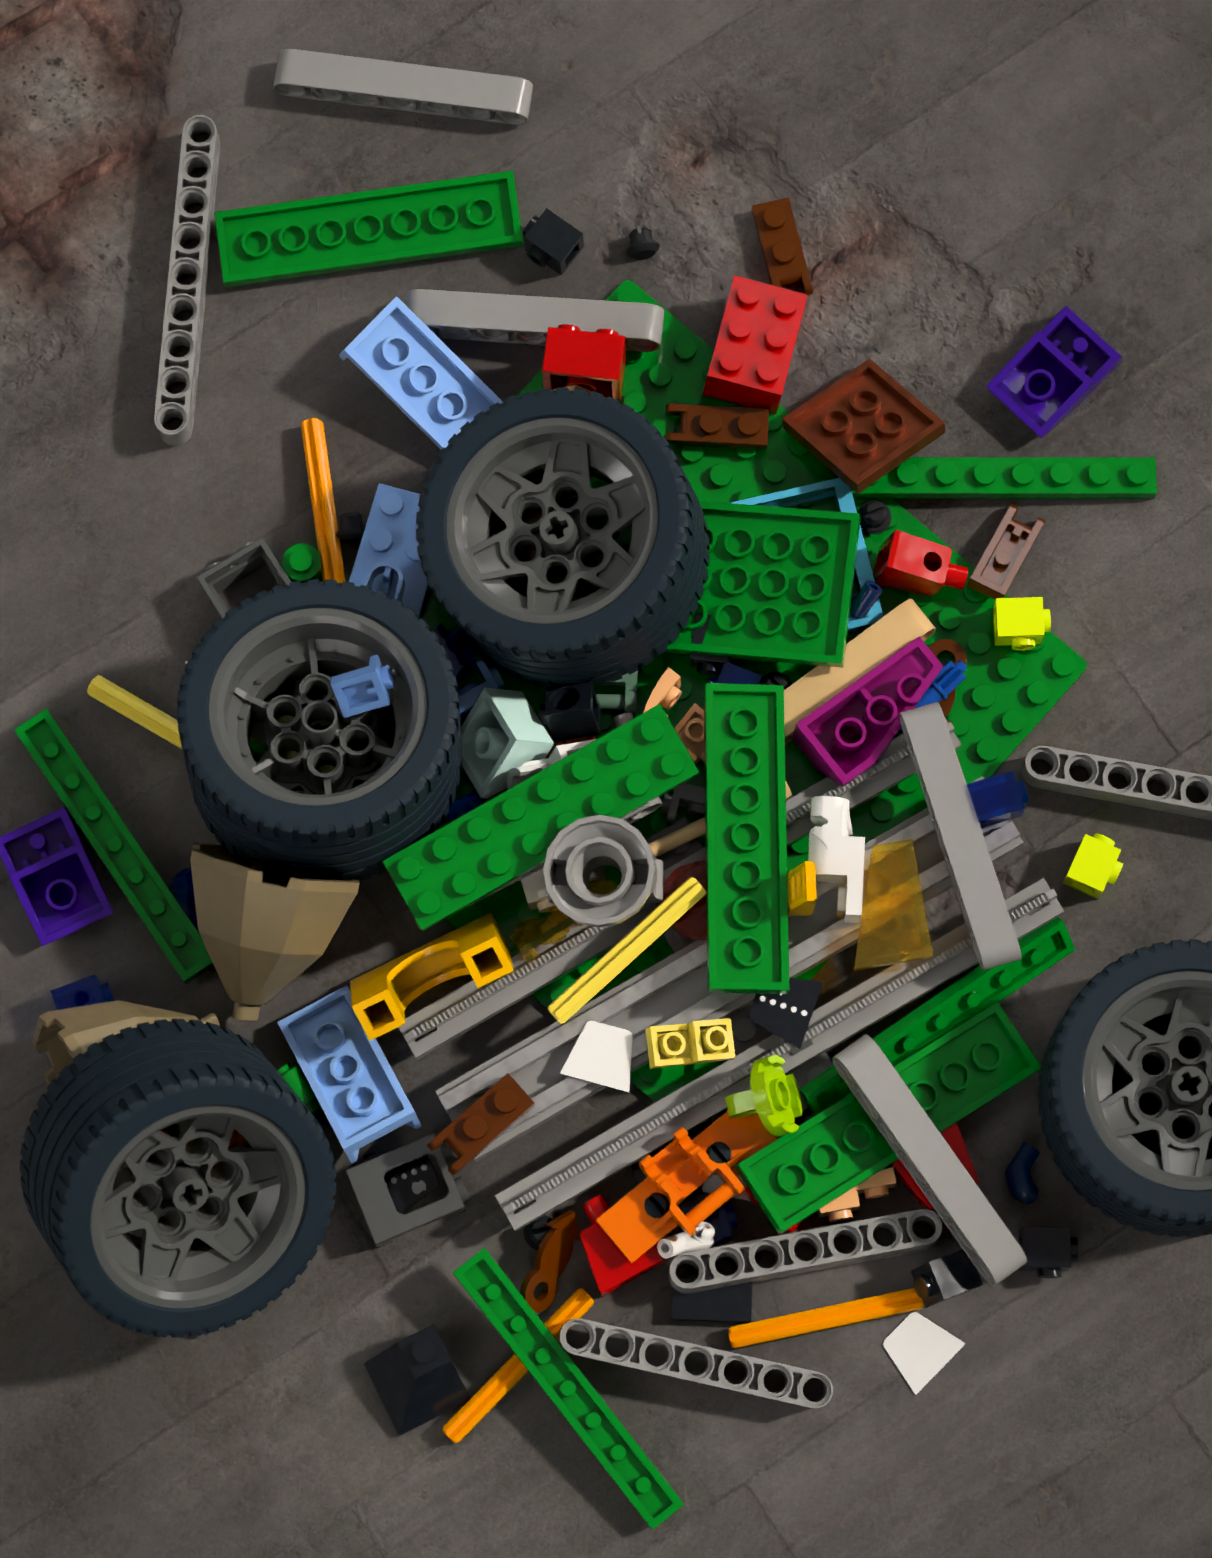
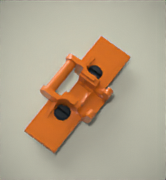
[596,1112,778,1264]

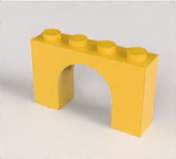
[350,912,514,1041]

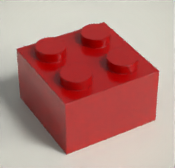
[542,324,626,402]

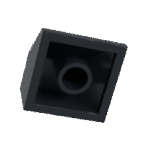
[364,1324,471,1436]

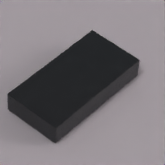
[671,1279,752,1323]

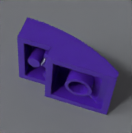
[986,305,1122,439]
[0,807,114,947]

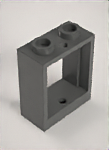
[197,537,291,619]

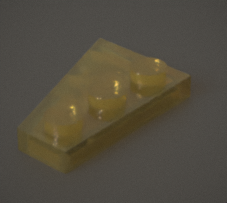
[853,839,933,971]
[509,879,618,963]

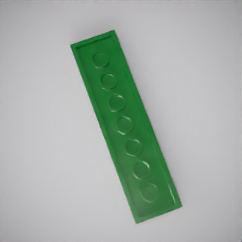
[214,170,524,288]
[704,683,790,994]
[382,704,700,932]
[735,1002,1042,1235]

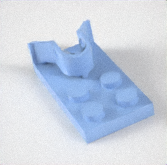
[339,296,503,450]
[349,483,429,619]
[277,985,422,1164]

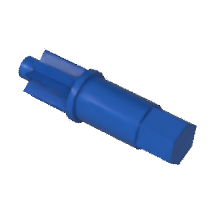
[898,660,967,734]

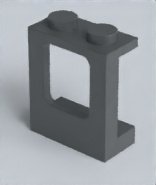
[346,1133,470,1248]

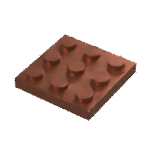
[782,358,946,494]

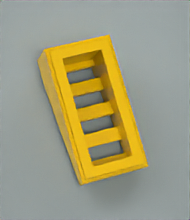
[787,861,817,916]

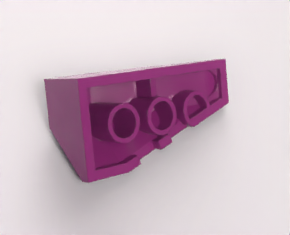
[792,637,943,787]

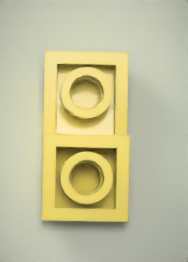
[645,1018,736,1068]

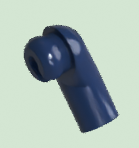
[849,580,882,620]
[1005,1142,1040,1204]

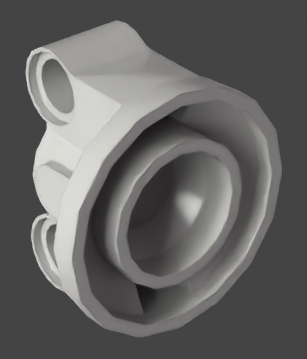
[543,815,663,928]

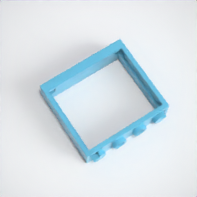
[730,478,884,636]

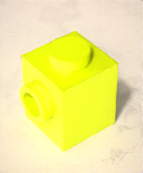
[993,597,1051,651]
[1063,833,1123,899]

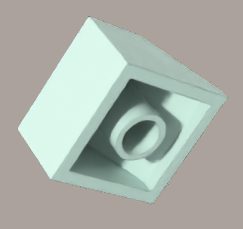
[461,687,554,799]

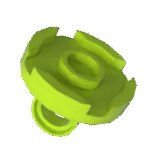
[725,1054,802,1137]

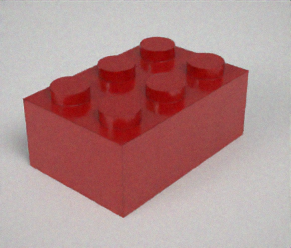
[702,275,808,414]

